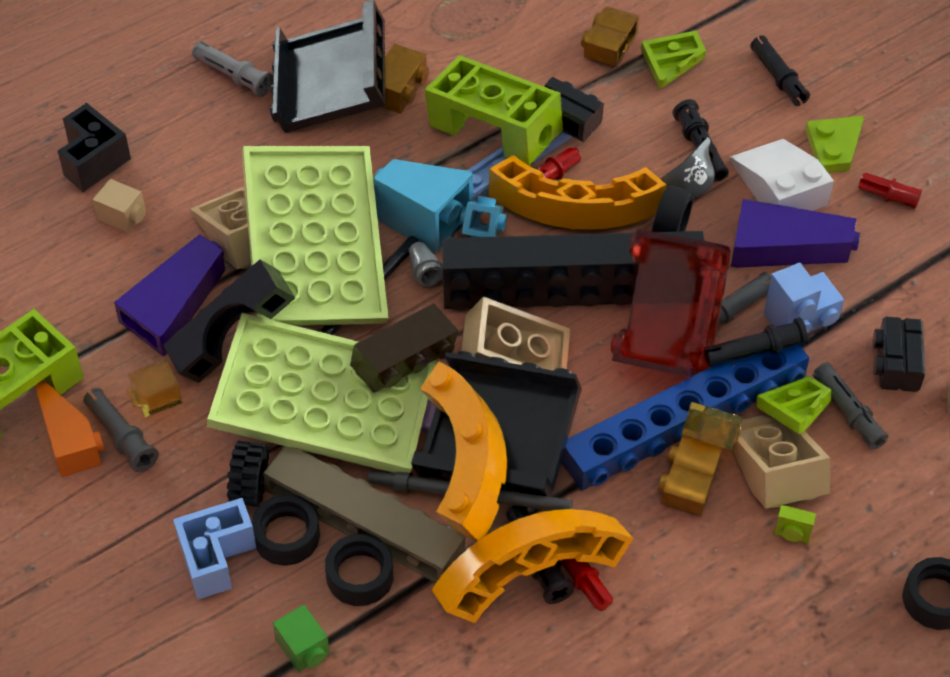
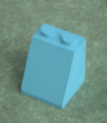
[373,159,473,254]

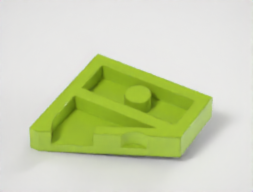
[641,30,706,88]
[805,116,864,173]
[757,376,831,434]

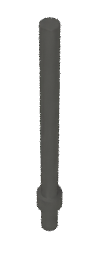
[368,470,573,511]

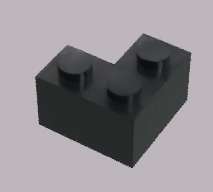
[58,103,131,192]

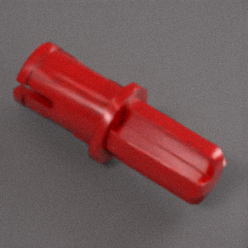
[537,148,581,180]
[858,173,922,209]
[560,558,613,611]

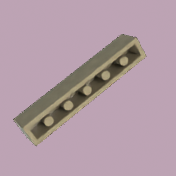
[263,446,465,583]

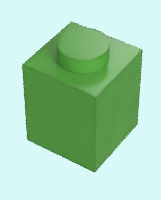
[273,604,330,673]

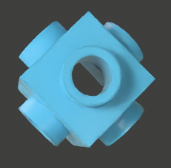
[460,196,507,237]

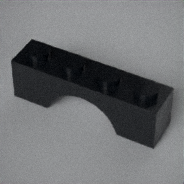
[163,259,295,383]

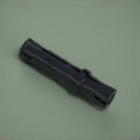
[750,35,810,106]

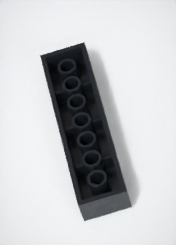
[442,231,708,310]

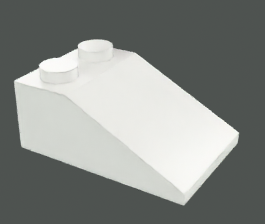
[729,139,834,211]

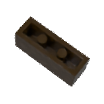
[350,303,459,393]

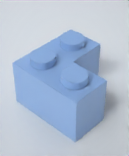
[763,263,844,333]
[173,498,256,600]

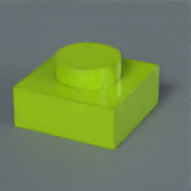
[774,505,816,543]

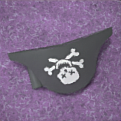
[660,137,715,199]

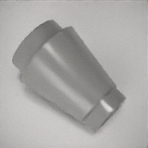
[409,242,443,287]

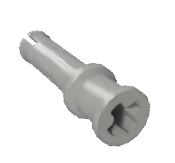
[192,41,273,97]

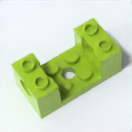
[424,55,563,166]
[0,309,84,439]

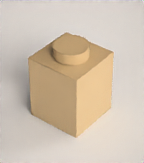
[93,179,146,233]

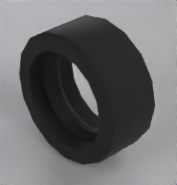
[652,185,694,232]
[251,494,320,566]
[325,534,394,606]
[902,557,950,630]

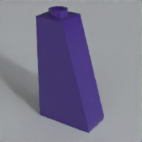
[730,199,860,268]
[114,234,225,357]

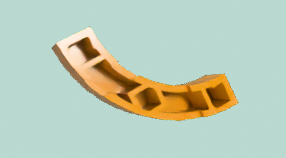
[488,155,667,230]
[420,361,507,542]
[431,509,634,623]

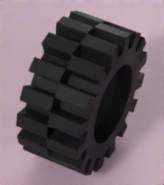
[227,441,269,507]

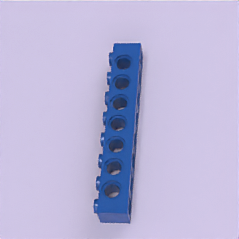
[561,345,810,491]

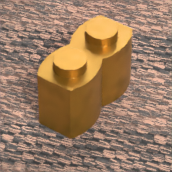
[581,6,639,67]
[657,436,723,516]

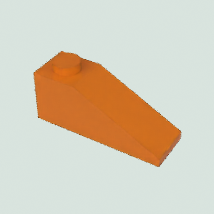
[35,380,105,477]

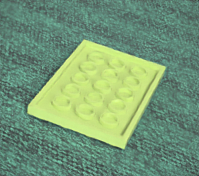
[242,146,389,326]
[206,313,437,473]

